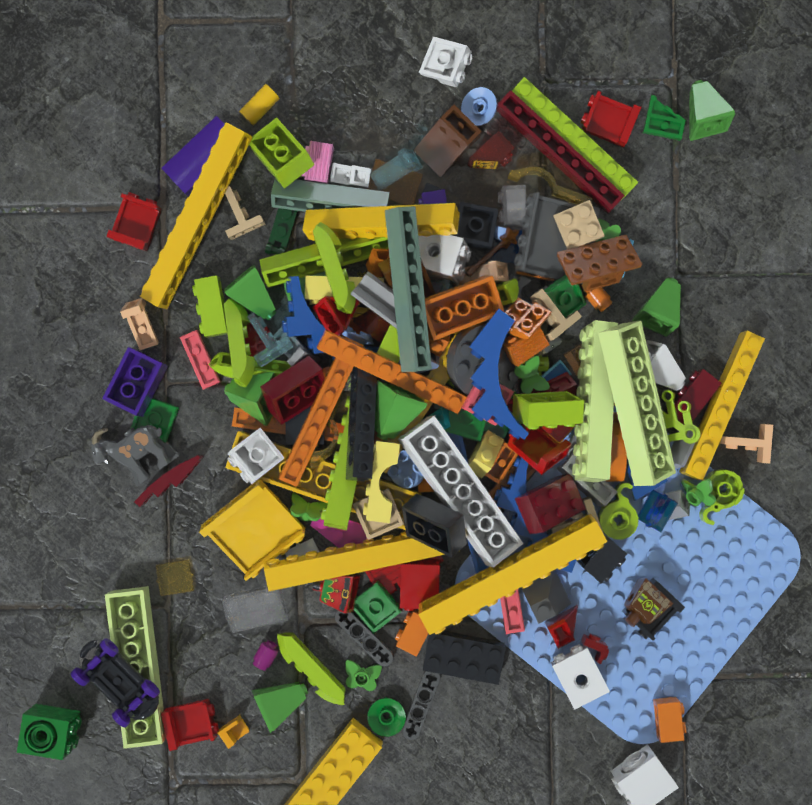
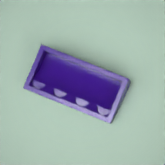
[162,116,225,196]

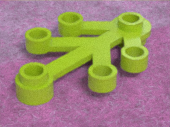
[662,390,701,444]

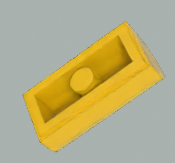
[239,84,280,126]

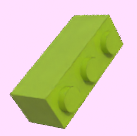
[192,276,227,337]

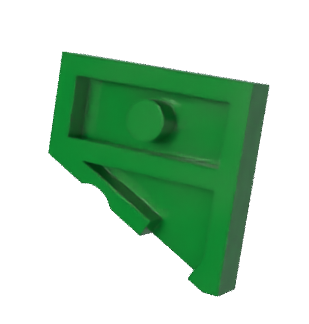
[643,95,686,141]

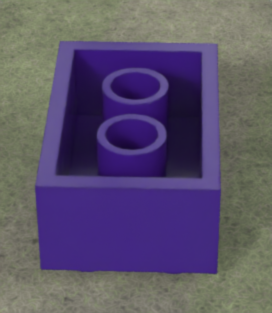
[102,347,168,417]

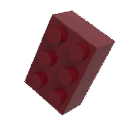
[260,356,325,425]
[515,474,586,534]

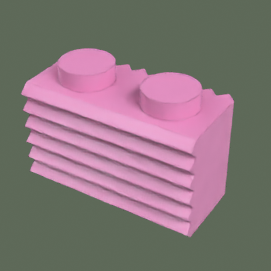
[302,141,334,184]

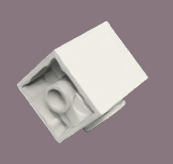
[418,235,471,285]
[551,644,610,710]
[611,744,679,805]

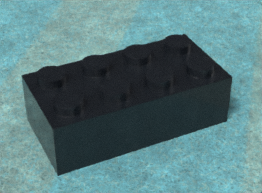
[422,631,506,685]

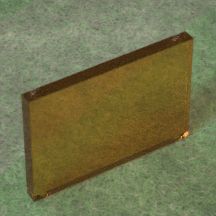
[366,159,423,205]

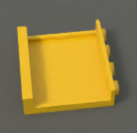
[199,478,305,581]

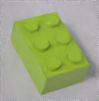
[249,118,315,189]
[512,391,584,429]

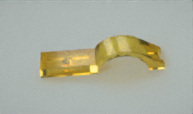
[507,167,593,205]
[310,386,345,468]

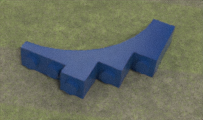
[282,276,380,363]
[469,308,529,440]
[493,455,576,573]

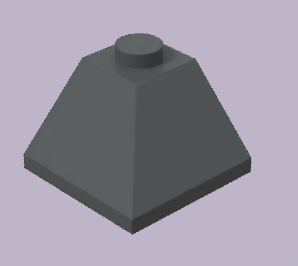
[521,570,571,624]

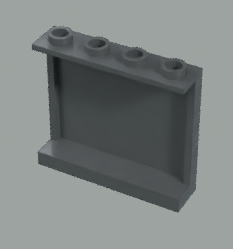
[514,192,600,285]

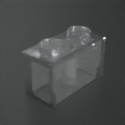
[498,185,527,227]

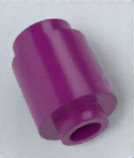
[253,640,279,671]

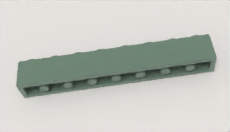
[385,206,432,372]

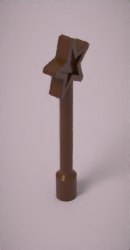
[465,227,519,277]

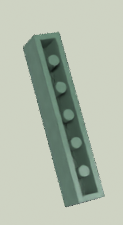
[271,178,390,212]

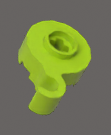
[699,469,745,525]
[598,482,639,540]

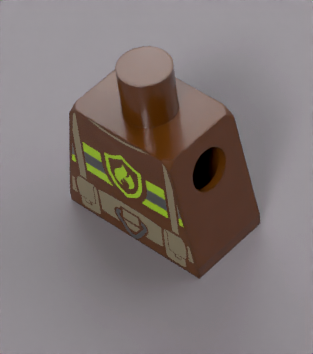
[624,578,673,627]

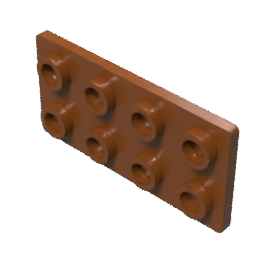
[557,235,642,292]

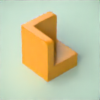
[218,715,250,749]

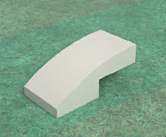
[329,163,371,188]

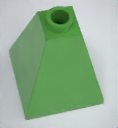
[689,80,735,141]
[224,264,276,320]
[632,278,681,337]
[224,372,276,426]
[374,380,427,441]
[251,682,308,733]

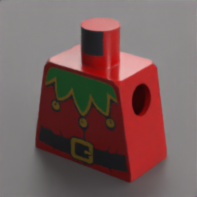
[313,575,360,613]

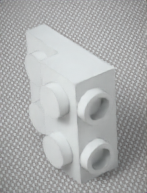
[419,37,472,87]
[228,428,284,484]

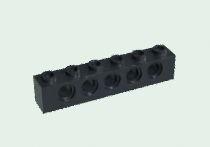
[346,366,377,482]

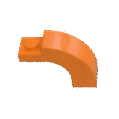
[605,412,627,482]

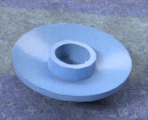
[461,87,497,126]

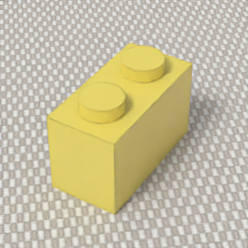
[468,430,504,479]

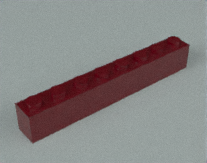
[496,90,625,214]

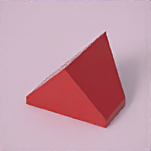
[313,296,360,336]
[544,605,578,649]

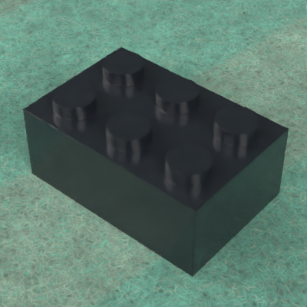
[402,493,467,558]

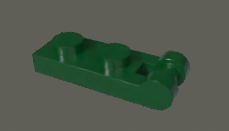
[265,208,298,255]

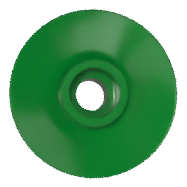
[367,698,406,737]

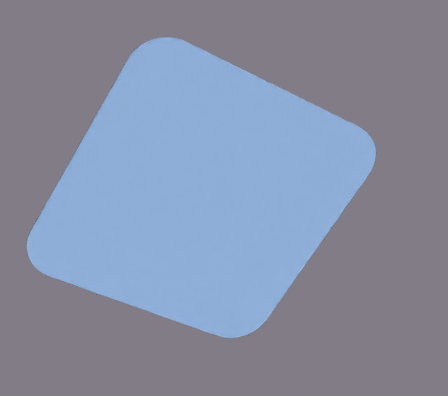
[455,406,801,744]

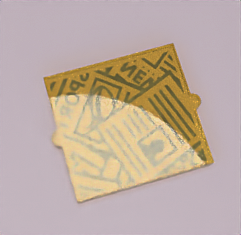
[156,560,194,596]

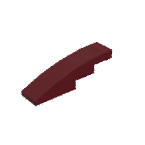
[134,454,204,507]

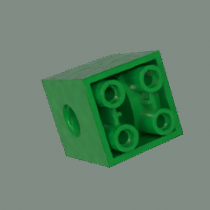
[17,704,82,760]

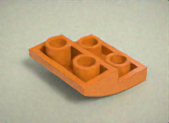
[505,297,552,339]

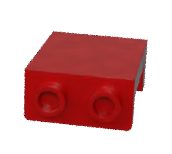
[580,91,641,147]
[106,192,162,251]
[507,424,571,475]
[400,559,440,611]
[161,699,219,751]

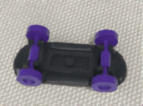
[71,638,160,728]

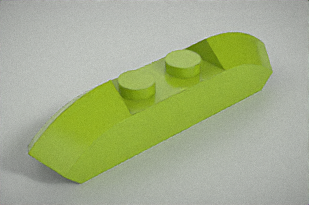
[313,222,356,314]
[224,298,255,387]
[208,352,291,378]
[277,632,345,705]

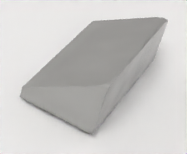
[671,430,695,469]

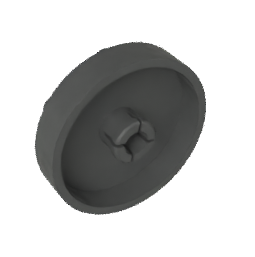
[447,322,519,396]

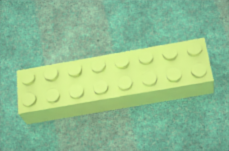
[572,320,618,482]
[599,321,676,486]
[105,586,166,748]

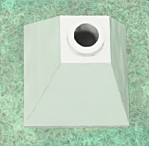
[646,340,686,391]

